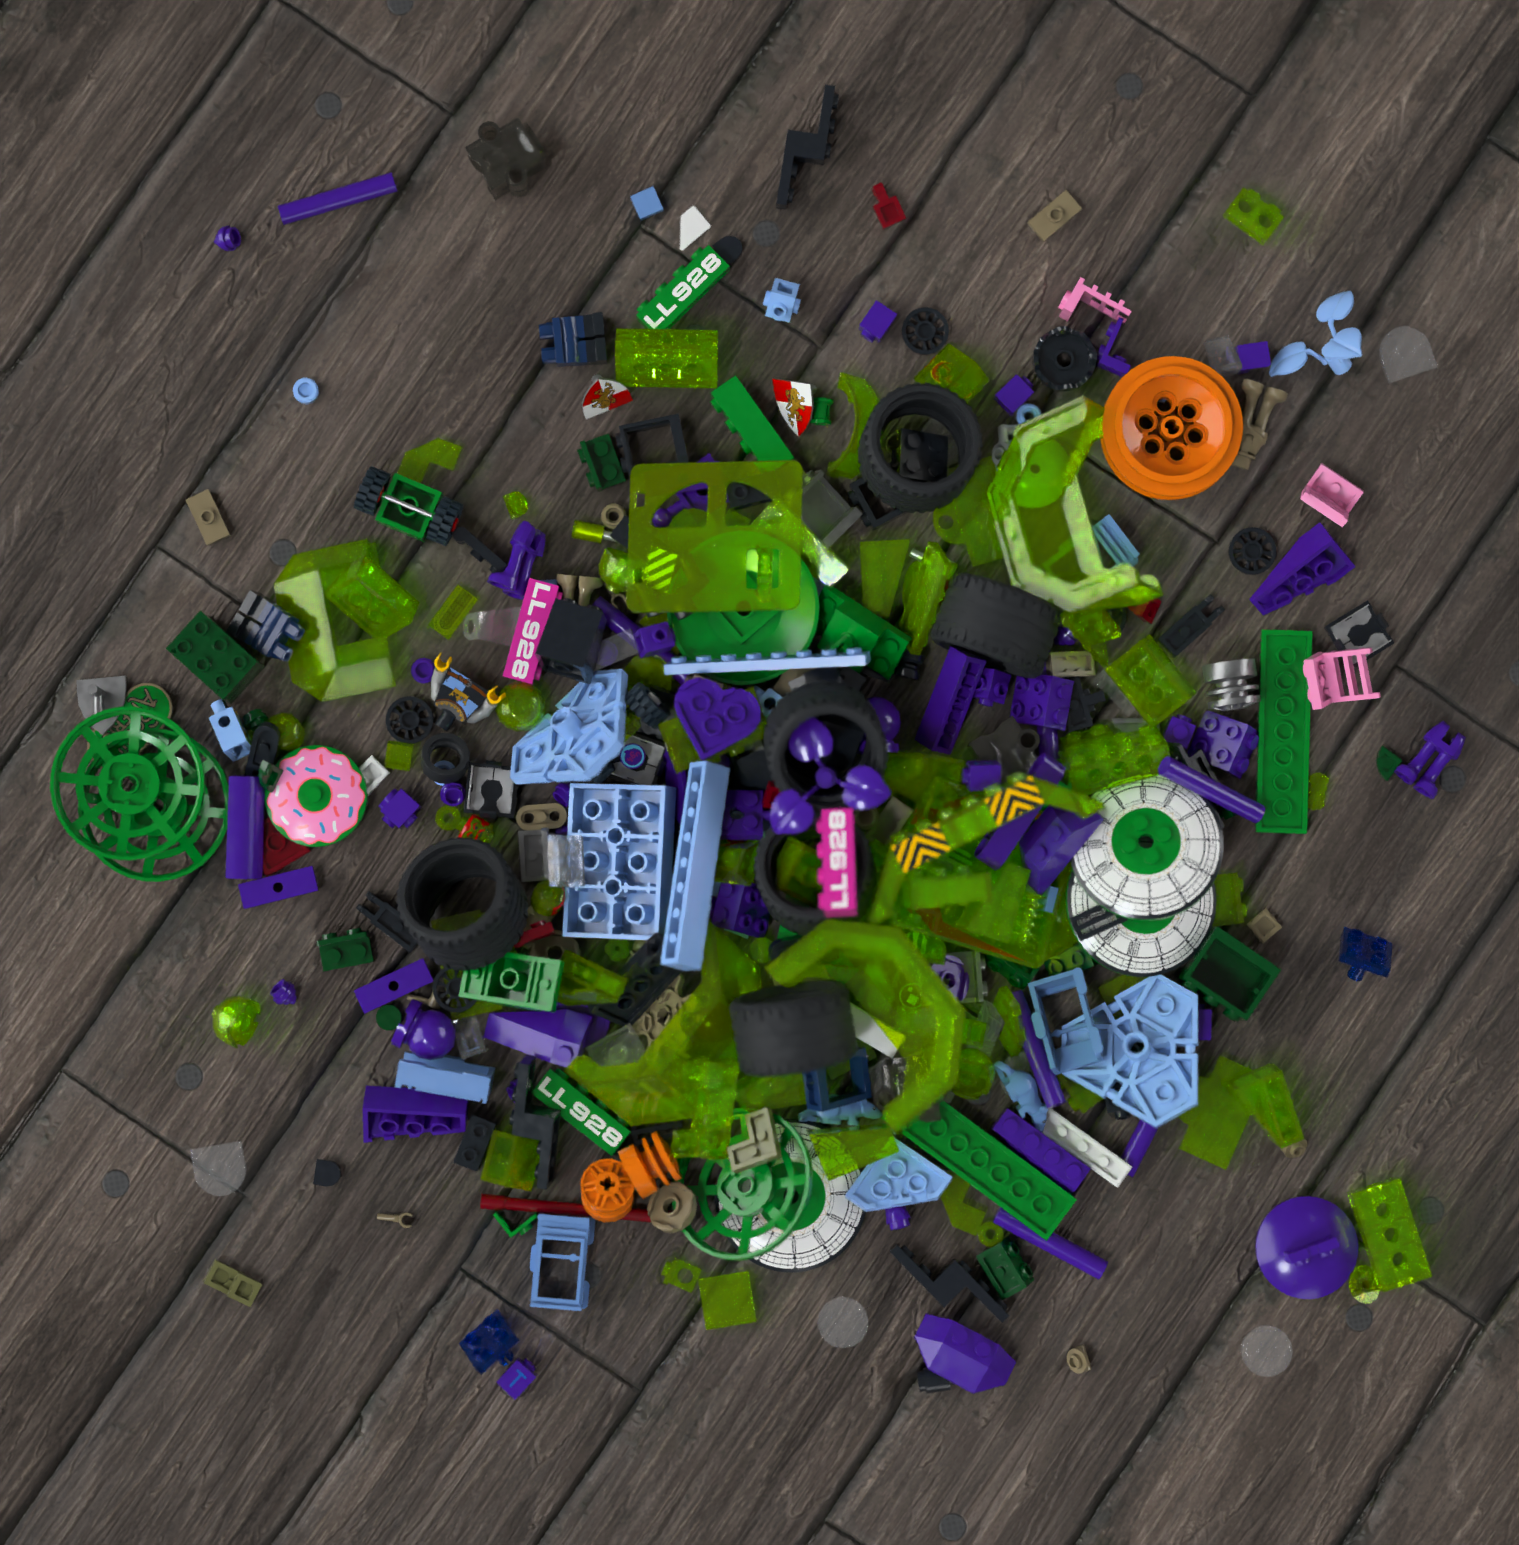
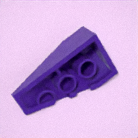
[1249,522,1356,615]
[484,1009,593,1069]

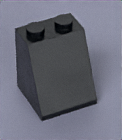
[535,598,607,684]

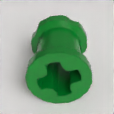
[810,397,834,426]

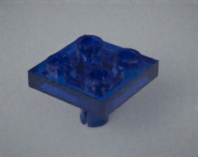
[1339,927,1393,981]
[459,1309,520,1375]

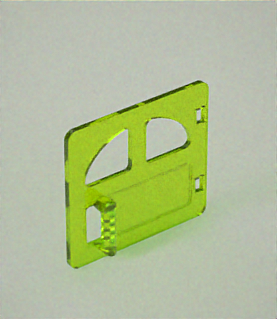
[626,460,803,613]

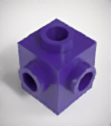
[973,668,1011,707]

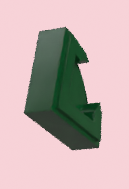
[1376,745,1402,781]
[259,760,283,793]

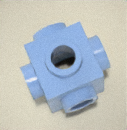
[763,278,801,323]

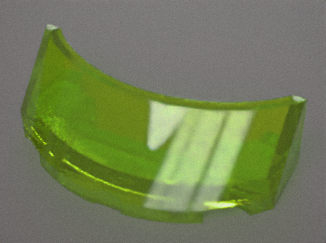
[827,372,882,479]

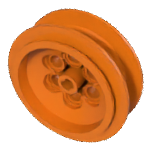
[1100,356,1243,500]

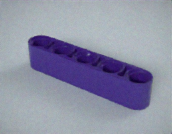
[974,753,1066,871]

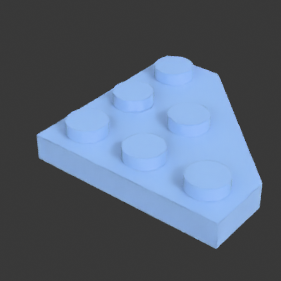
[845,1134,953,1212]

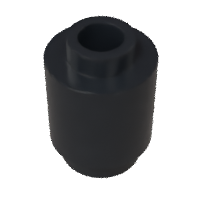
[917,1368,955,1394]

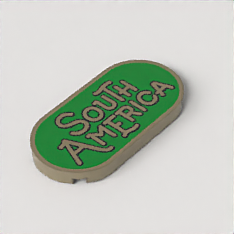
[87,683,173,769]

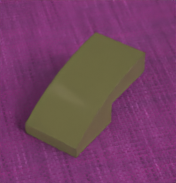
[203,1259,262,1307]

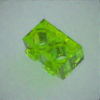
[1223,187,1284,246]

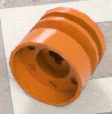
[618,1131,682,1199]
[581,1159,634,1222]

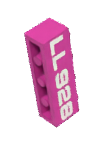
[503,578,563,684]
[817,808,857,917]

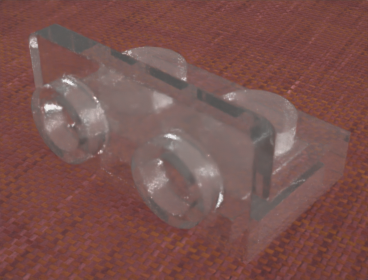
[547,834,585,888]

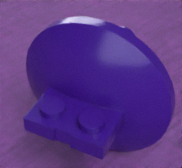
[1255,1196,1358,1299]

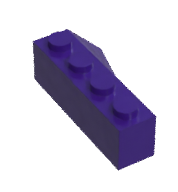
[363,1085,468,1143]
[991,1107,1091,1195]

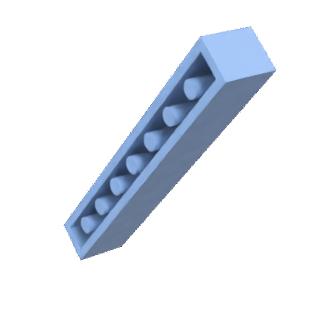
[661,761,730,971]

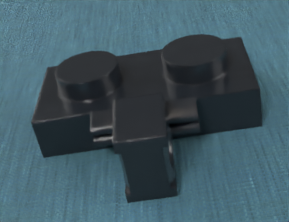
[1066,677,1106,733]

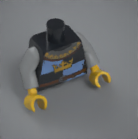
[431,653,506,732]

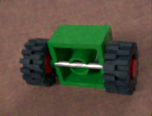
[354,466,463,546]

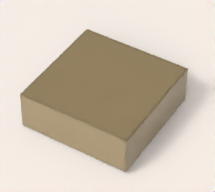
[1245,908,1282,944]

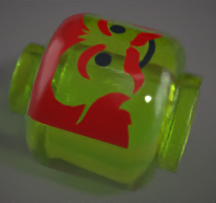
[456,814,496,844]
[531,880,565,916]

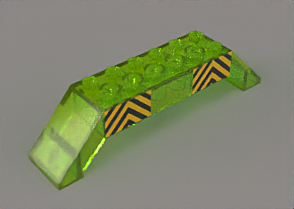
[866,771,1105,925]

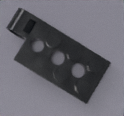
[588,933,683,1029]

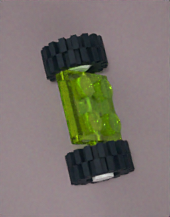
[591,682,671,784]

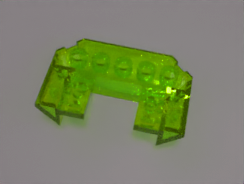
[273,539,397,702]

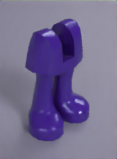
[487,521,545,600]
[1394,721,1466,799]

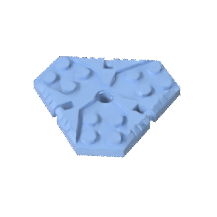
[510,669,628,784]
[1061,975,1199,1128]

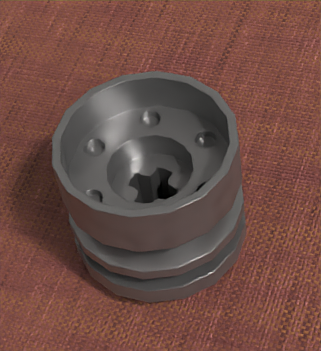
[1202,658,1261,711]

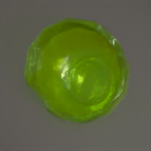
[267,712,305,753]

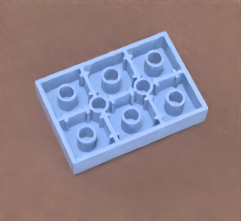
[562,783,676,940]

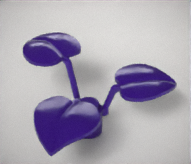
[770,717,891,834]

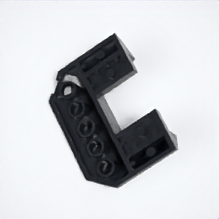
[721,667,865,796]

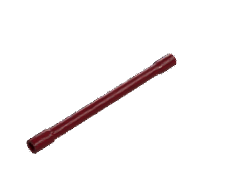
[480,1193,674,1222]

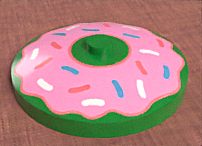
[265,745,368,847]

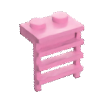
[1058,277,1131,324]
[1300,463,1364,527]
[1303,647,1381,710]

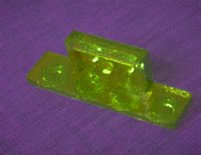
[1061,602,1121,668]

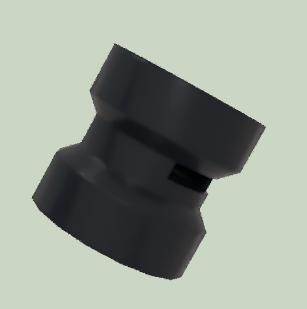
[895,650,925,681]

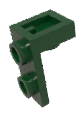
[1044,944,1099,977]

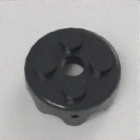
[1032,326,1097,392]

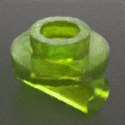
[503,491,528,520]
[750,938,772,963]

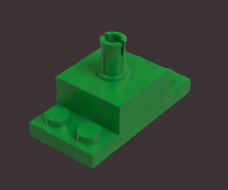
[816,583,912,680]
[459,952,565,1013]

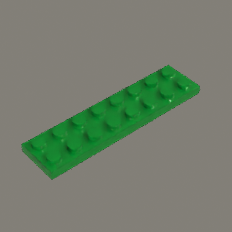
[1255,629,1312,834]
[881,1077,1077,1241]

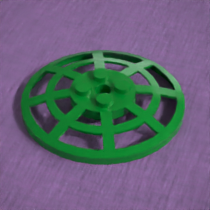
[50,707,205,860]
[78,729,229,882]
[672,1107,813,1261]

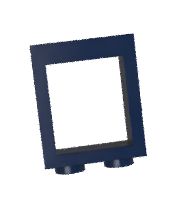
[803,1046,872,1112]

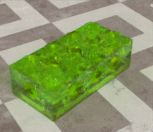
[615,328,718,388]
[1058,725,1170,798]
[1347,1177,1433,1292]

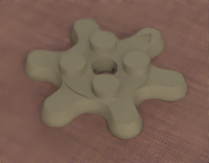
[628,973,702,1063]

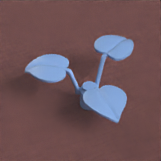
[1269,291,1362,377]

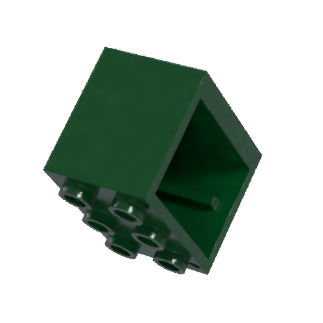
[166,611,265,704]
[1177,926,1281,1022]

